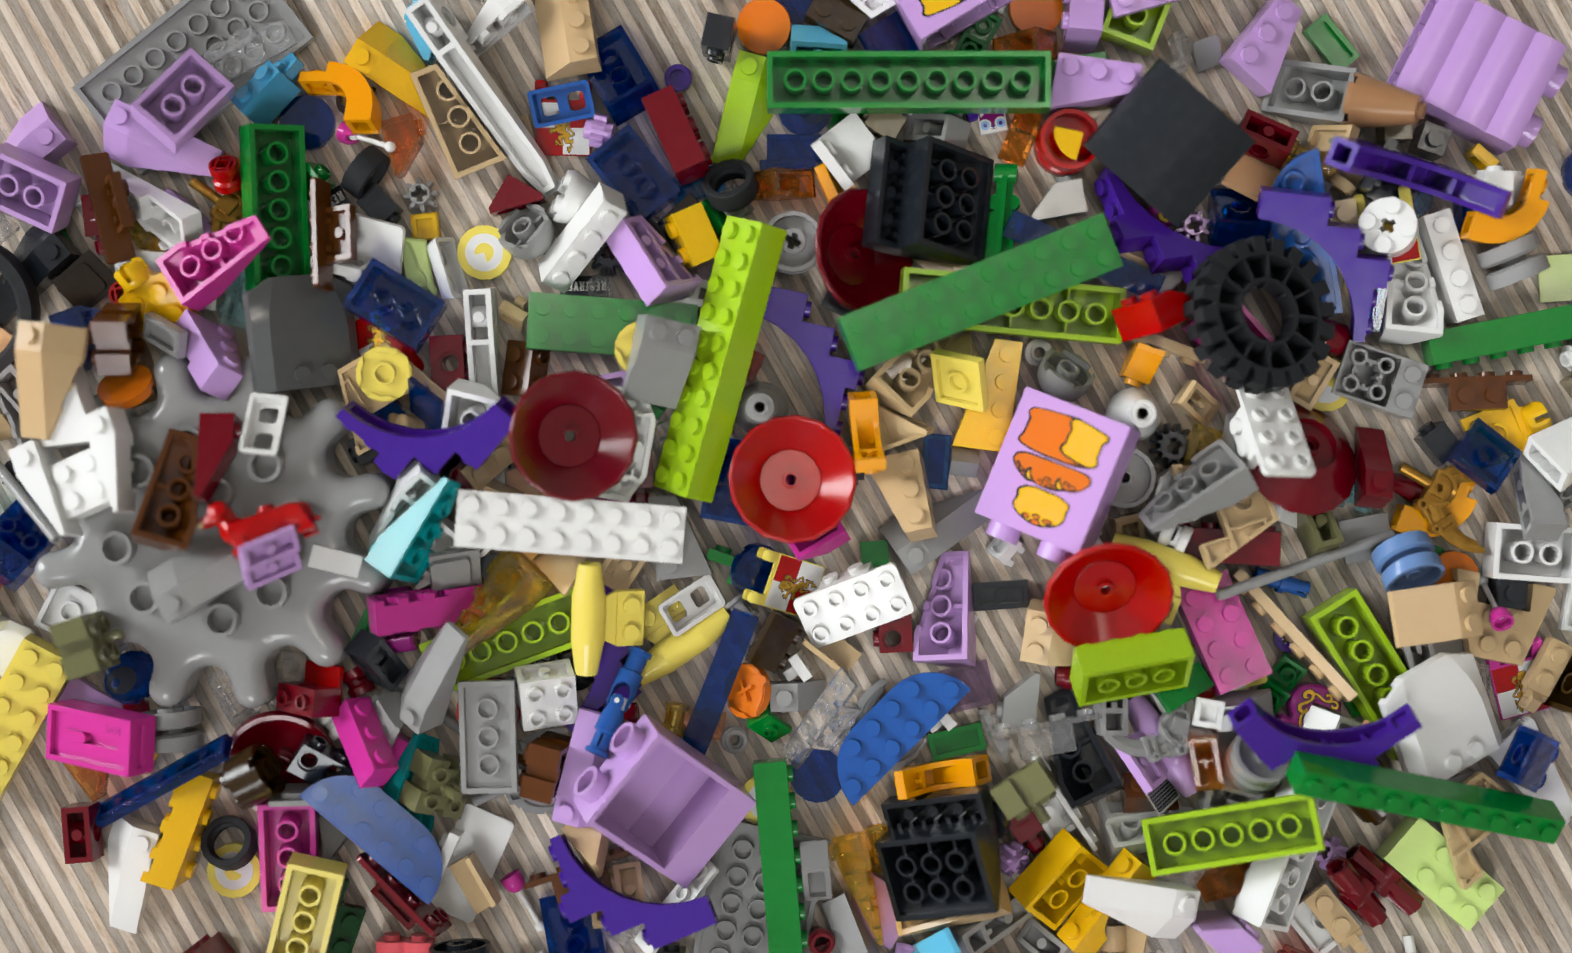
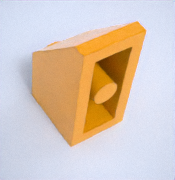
[1119,342,1165,389]

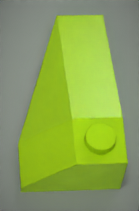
[711,50,774,164]

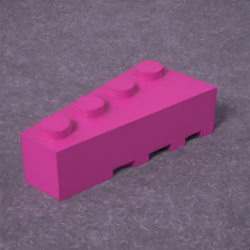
[366,584,485,636]

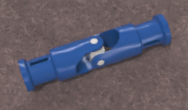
[585,646,652,759]

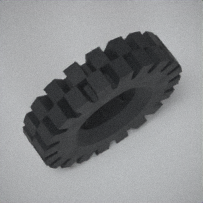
[1183,236,1335,394]

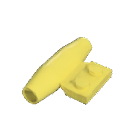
[1111,533,1222,626]
[571,561,645,676]
[641,584,734,686]

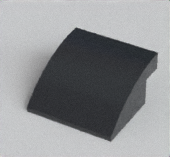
[1083,57,1256,228]
[861,135,994,265]
[874,785,1001,922]

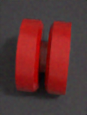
[1033,109,1098,177]

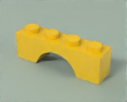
[1056,847,1156,953]

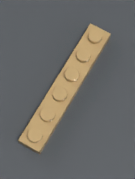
[1230,568,1358,702]

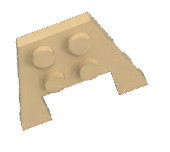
[337,342,447,456]
[1170,464,1279,571]
[1452,568,1556,666]
[1440,771,1528,890]

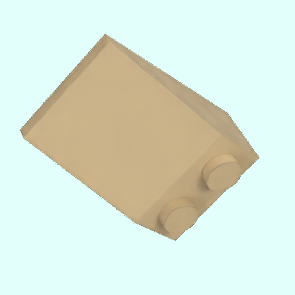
[1387,579,1483,648]
[1020,598,1076,666]

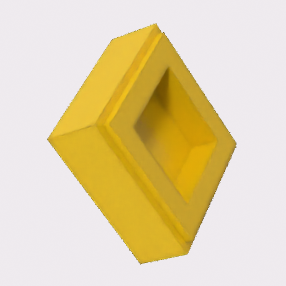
[1463,143,1500,170]
[410,212,441,242]

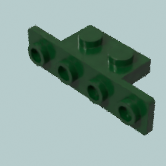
[327,876,366,953]

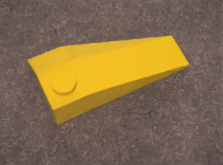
[343,21,428,118]

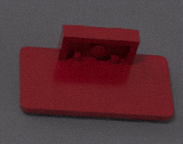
[356,852,452,938]

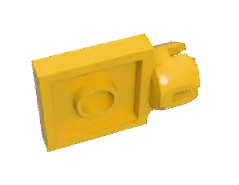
[113,256,199,331]
[1458,398,1552,470]

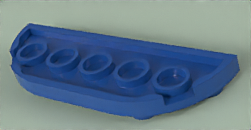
[1271,148,1343,314]
[837,672,972,806]
[299,775,442,905]

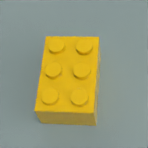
[1008,827,1108,931]

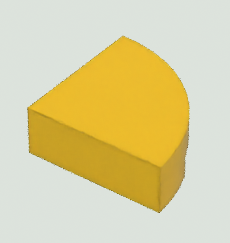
[1054,125,1084,160]

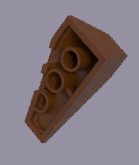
[130,428,198,551]

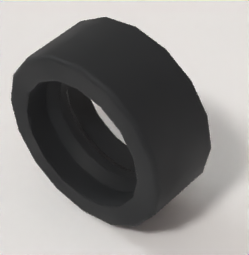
[341,145,390,200]
[703,159,758,212]
[200,815,258,871]

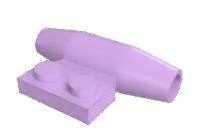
[1115,695,1203,798]

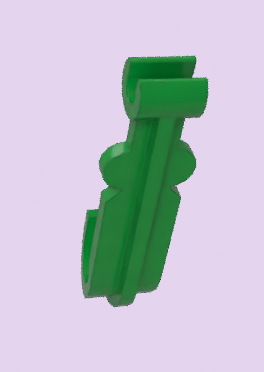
[984,163,1020,260]

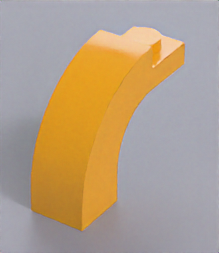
[298,61,382,134]
[1459,168,1550,244]
[847,390,886,474]
[1389,482,1477,537]
[894,754,992,800]

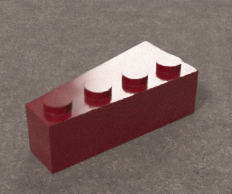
[1167,522,1282,566]

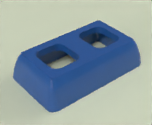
[527,80,595,128]

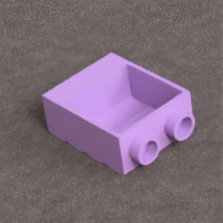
[1387,0,1569,155]
[573,713,757,889]

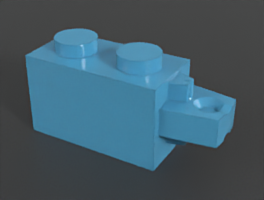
[231,52,304,124]

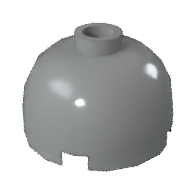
[498,204,555,260]
[1037,348,1095,402]

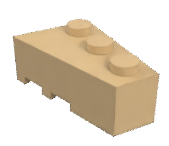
[872,449,938,543]

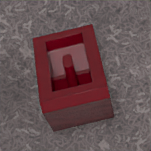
[489,174,547,217]

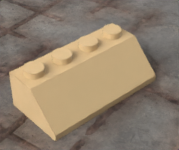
[534,0,602,81]

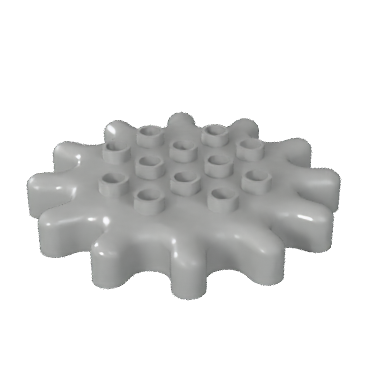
[35,354,395,708]

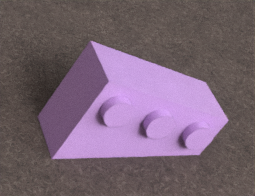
[1218,0,1302,98]
[1049,52,1143,115]
[175,309,244,401]

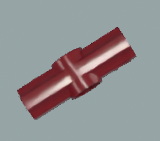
[1346,843,1424,916]
[1325,856,1388,928]

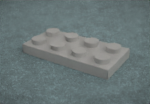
[458,679,519,794]

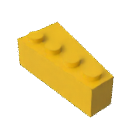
[950,339,1023,452]
[140,765,222,891]

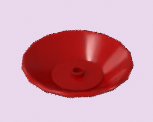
[728,414,857,544]
[1043,543,1174,647]

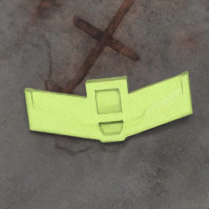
[394,237,438,350]

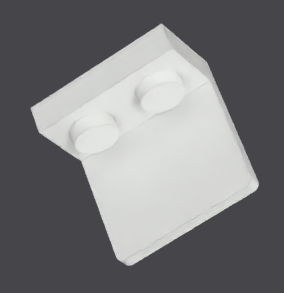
[810,114,876,191]
[514,658,578,731]

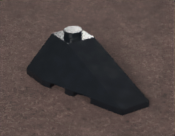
[0,226,83,328]
[1044,689,1122,810]

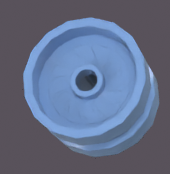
[1371,530,1445,592]

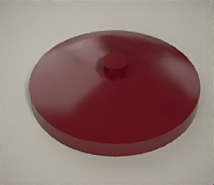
[223,710,337,811]

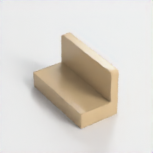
[802,635,862,678]
[449,851,502,914]

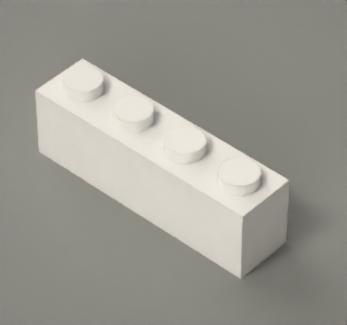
[538,182,628,293]
[1418,208,1484,325]

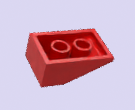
[1111,289,1193,342]

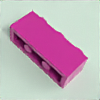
[332,697,399,788]

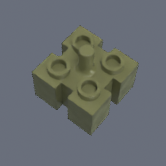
[48,610,125,681]
[398,748,468,819]
[990,756,1059,824]

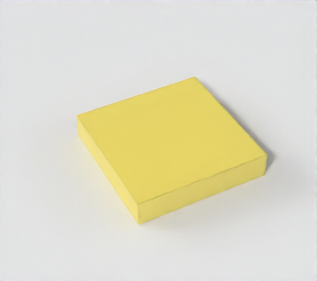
[930,348,989,413]

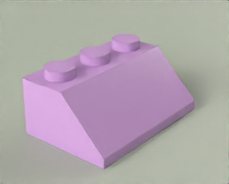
[1190,909,1264,953]

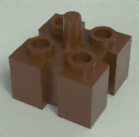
[88,302,147,376]
[518,730,571,805]

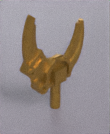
[189,177,243,233]
[1397,462,1497,554]

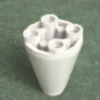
[547,169,628,224]
[1105,387,1161,441]

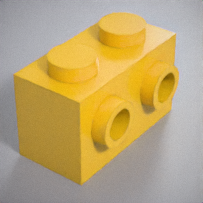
[665,202,719,270]

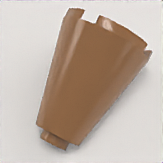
[1343,73,1427,129]

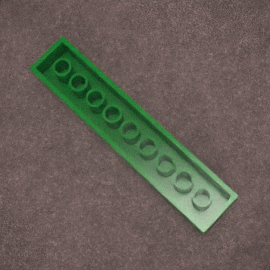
[767,51,1051,114]
[836,213,1123,372]

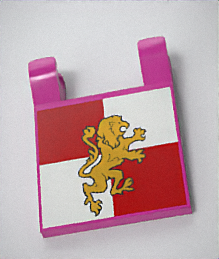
[1484,636,1551,721]

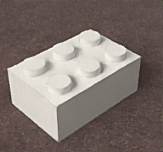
[1482,522,1572,584]

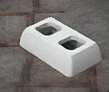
[426,237,470,299]
[238,392,288,457]
[658,575,726,637]

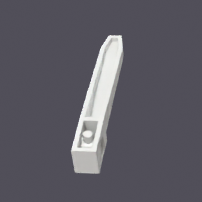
[404,0,558,194]
[463,288,507,491]

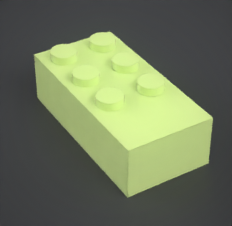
[1375,816,1505,931]

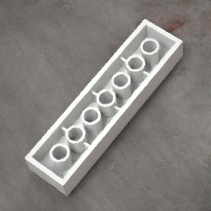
[454,489,687,564]
[1232,705,1362,932]

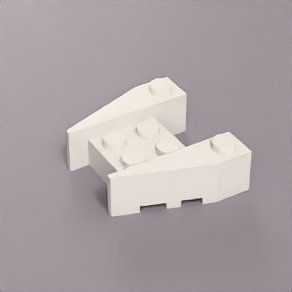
[9,406,136,537]
[369,459,491,590]

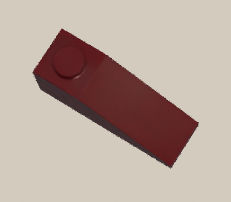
[194,413,244,504]
[1354,426,1394,509]

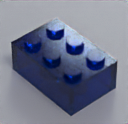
[586,123,684,221]
[342,257,448,354]

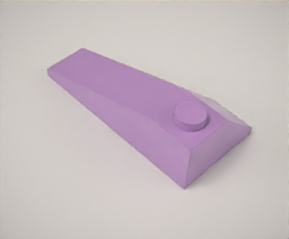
[103,99,225,177]
[6,101,78,164]
[913,551,976,667]
[552,707,611,828]

